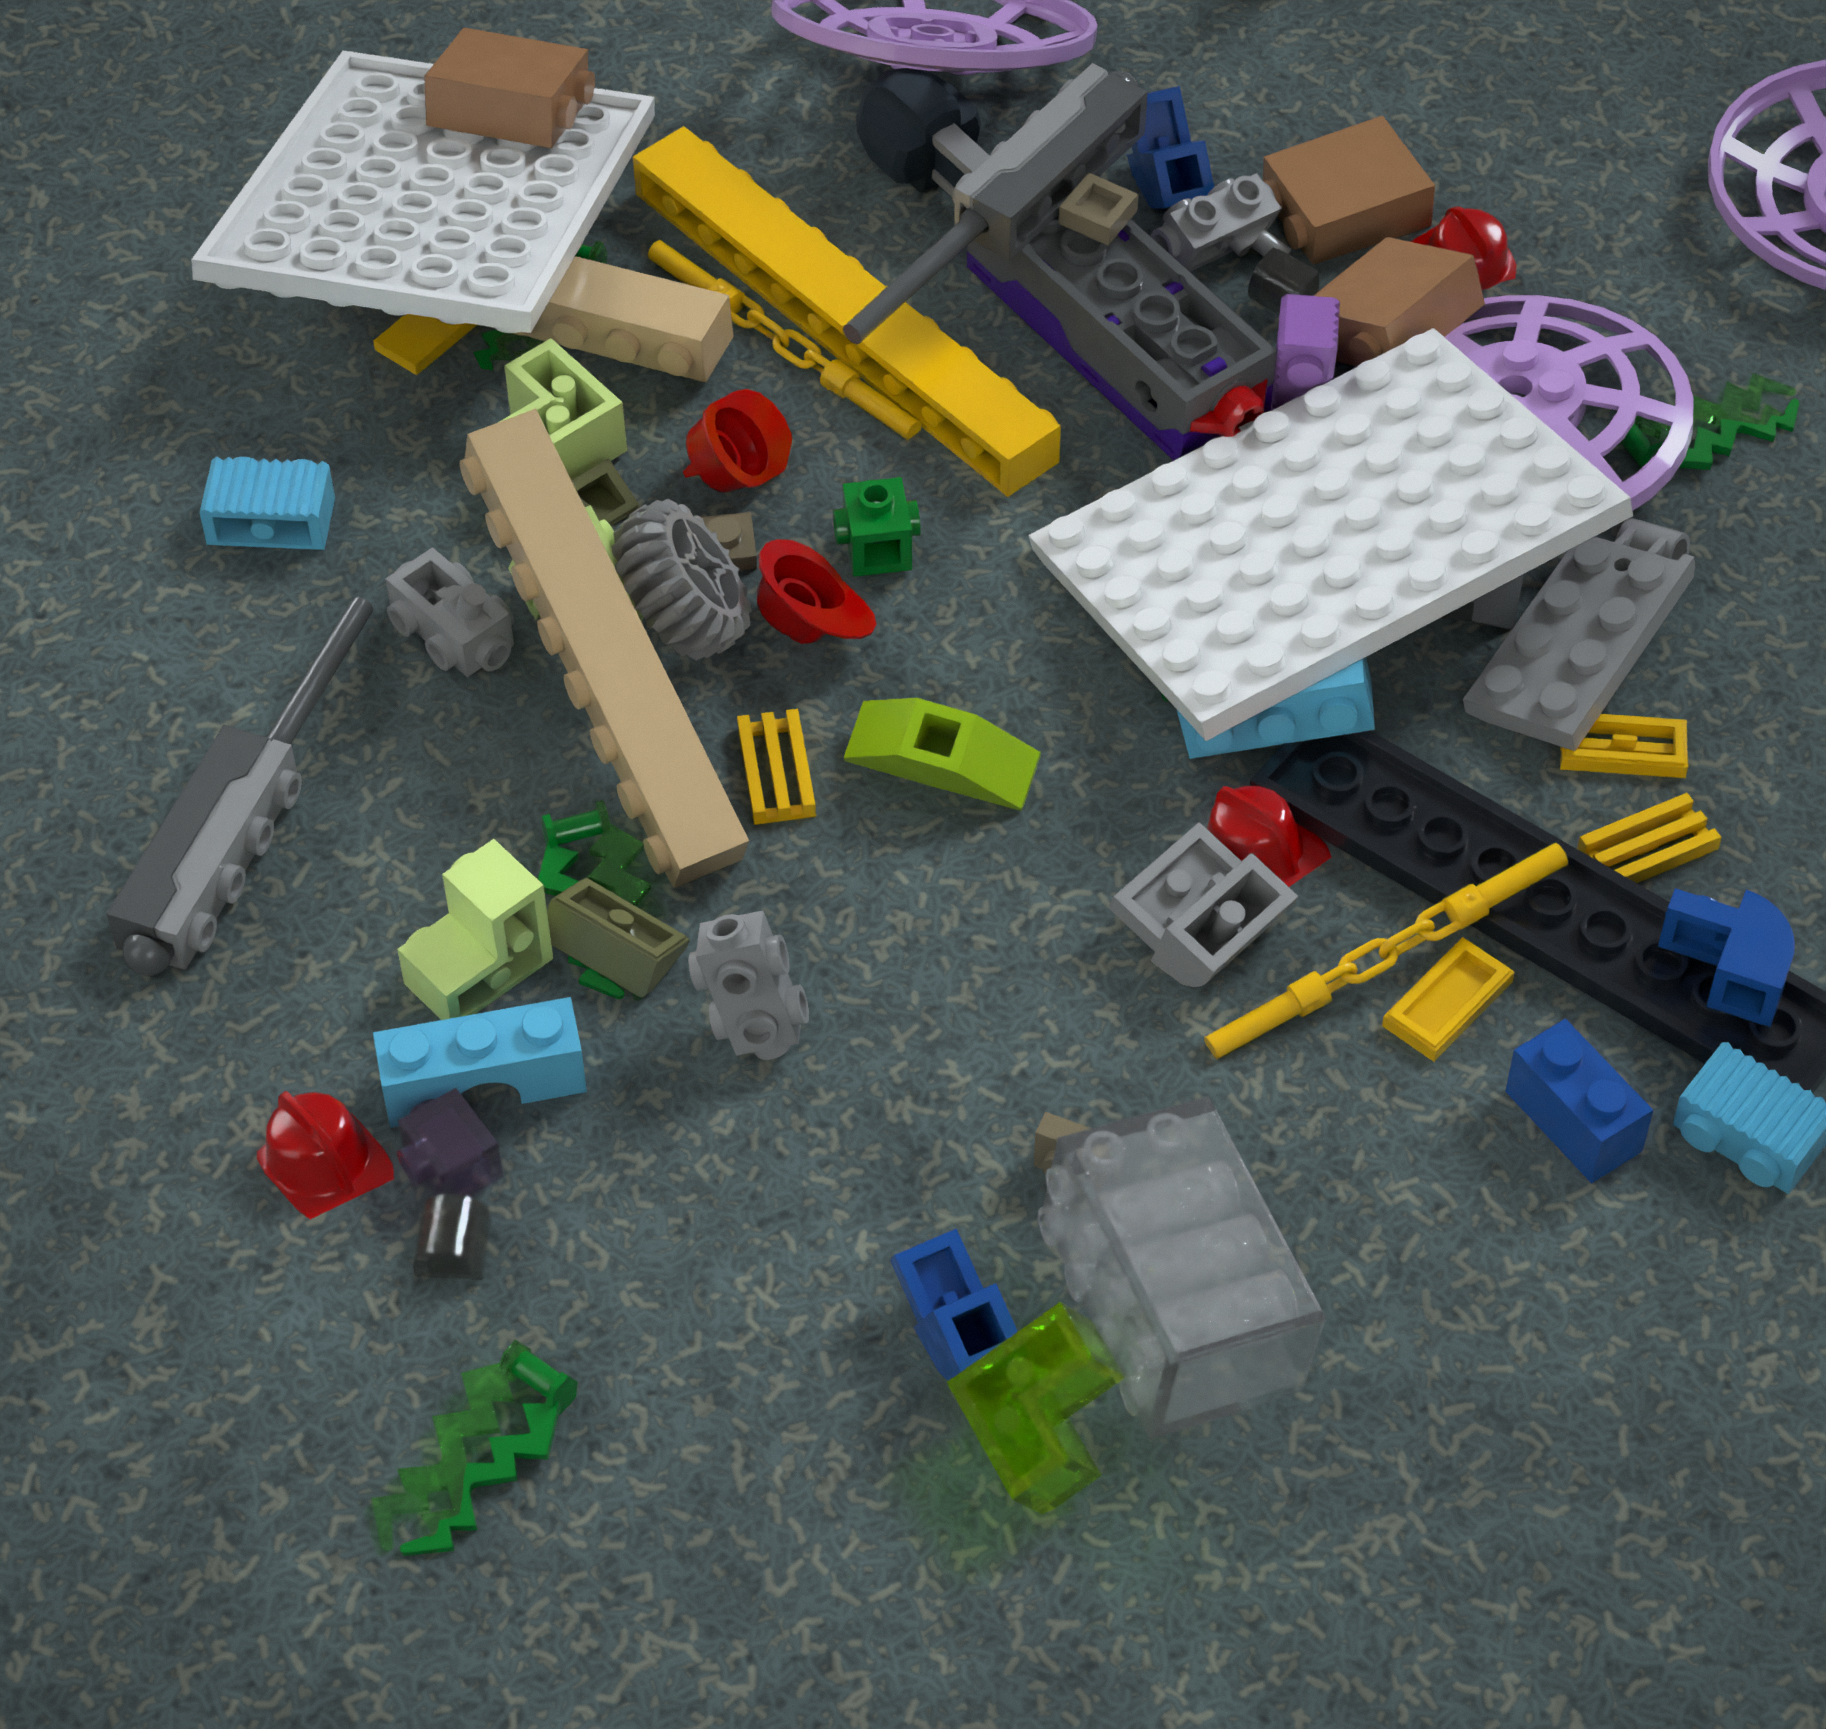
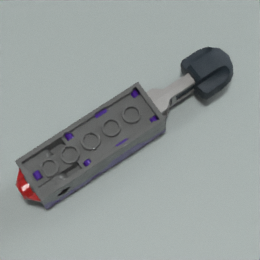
[856,68,1277,461]

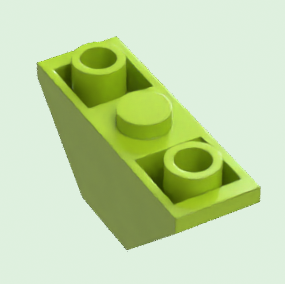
[844,698,1041,811]

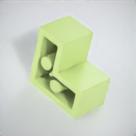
[499,338,627,480]
[397,839,553,1020]

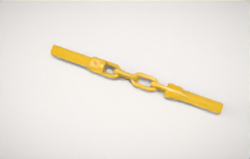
[648,240,922,441]
[1204,843,1568,1060]

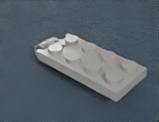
[1463,518,1695,751]

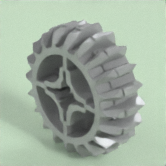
[612,498,752,661]

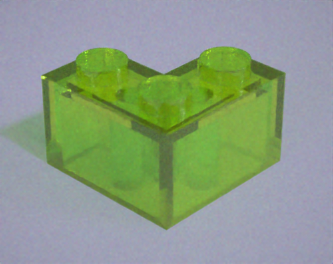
[946,1302,1125,1514]

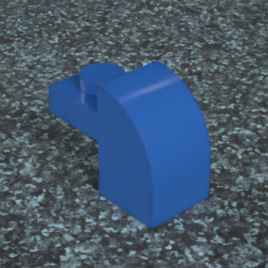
[1127,86,1214,208]
[1658,888,1795,1027]
[890,1228,1025,1382]

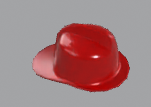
[1411,206,1516,290]
[682,389,792,493]
[756,539,877,644]
[1207,786,1332,887]
[257,1091,394,1220]

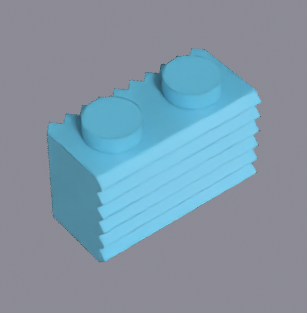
[200,456,335,550]
[1673,1042,1826,1194]

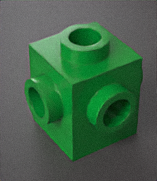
[833,477,921,577]

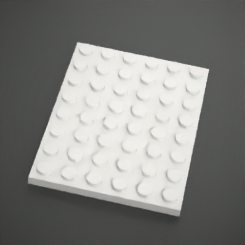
[191,51,655,333]
[1028,328,1633,741]

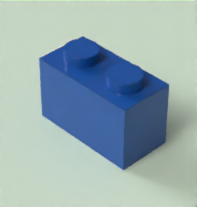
[1505,1018,1653,1184]

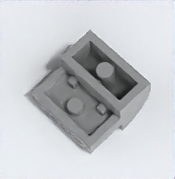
[1109,822,1298,987]

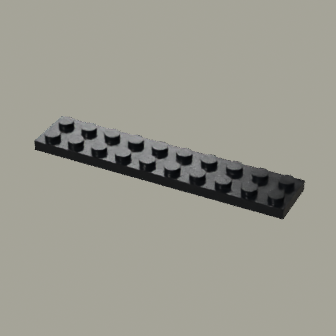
[1250,730,1826,1093]

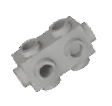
[1151,173,1291,272]
[385,547,514,677]
[688,911,809,1060]

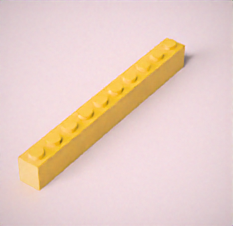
[632,126,1061,497]

